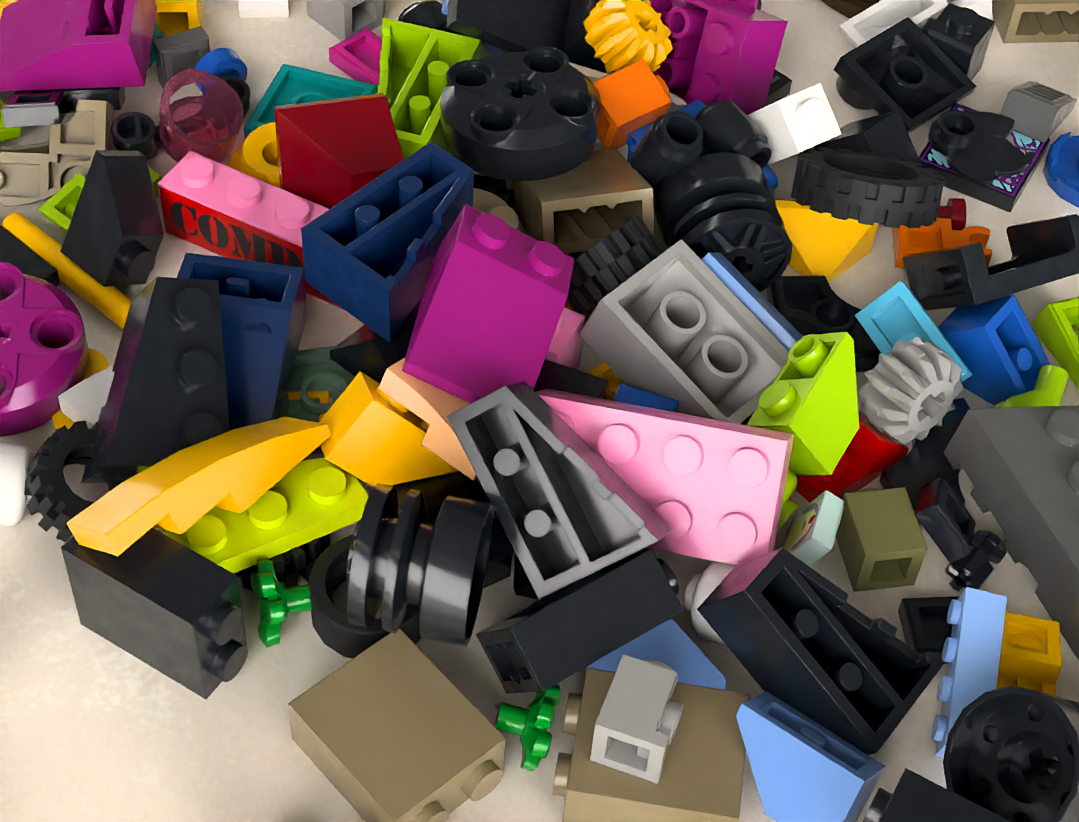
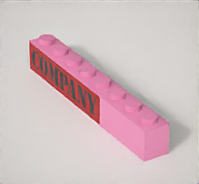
[158,151,585,370]

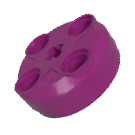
[0,262,88,437]

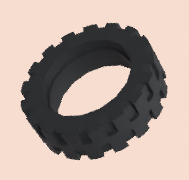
[791,148,945,228]

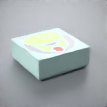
[783,490,845,567]

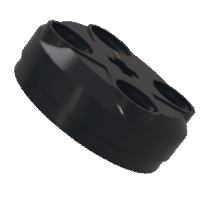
[440,46,601,181]

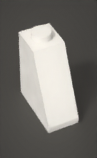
[747,83,841,165]

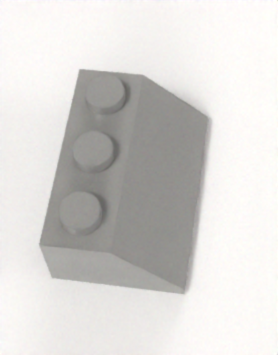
[579,239,789,425]

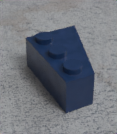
[301,142,474,343]

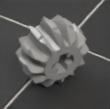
[857,337,963,444]

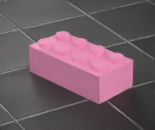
[536,389,794,566]

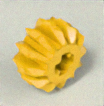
[583,0,673,73]

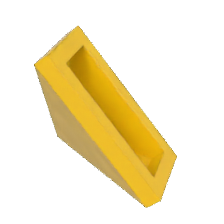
[775,200,878,283]

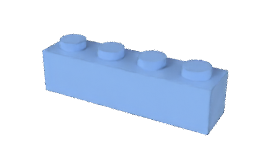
[931,587,1007,757]

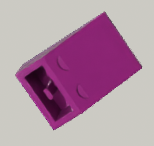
[0,0,157,92]
[612,0,788,115]

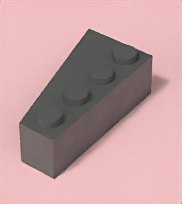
[943,405,1079,660]

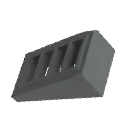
[1000,81,1077,143]

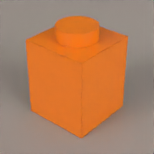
[592,59,672,149]

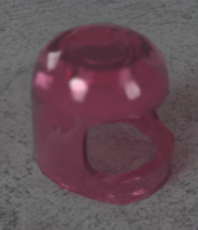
[159,68,244,163]

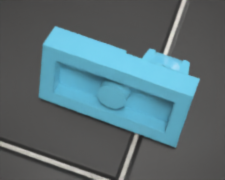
[855,280,973,383]

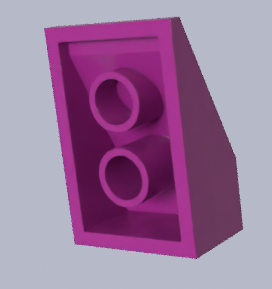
[402,204,574,403]

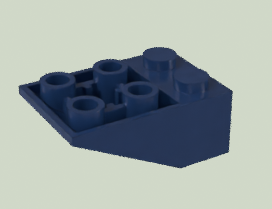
[177,253,307,430]

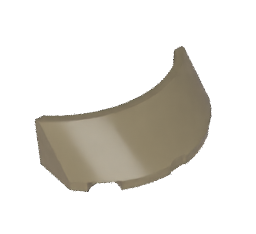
[0,100,115,207]

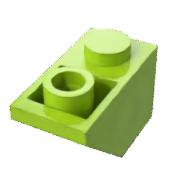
[746,332,859,475]

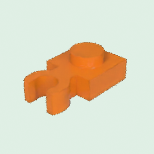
[892,218,992,269]

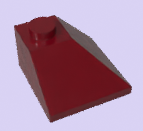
[274,93,404,209]

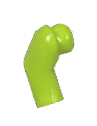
[994,365,1069,408]

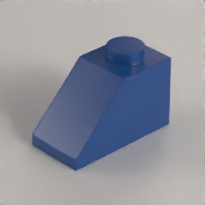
[938,294,1051,406]

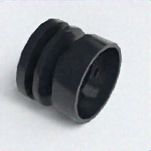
[654,152,792,292]
[346,483,494,647]
[943,686,1079,822]

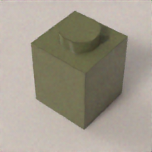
[836,487,928,592]

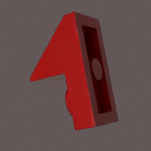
[795,410,909,503]

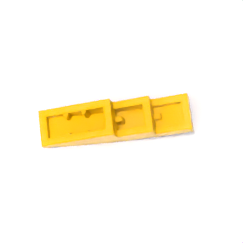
[66,417,332,556]

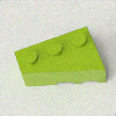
[377,17,481,159]

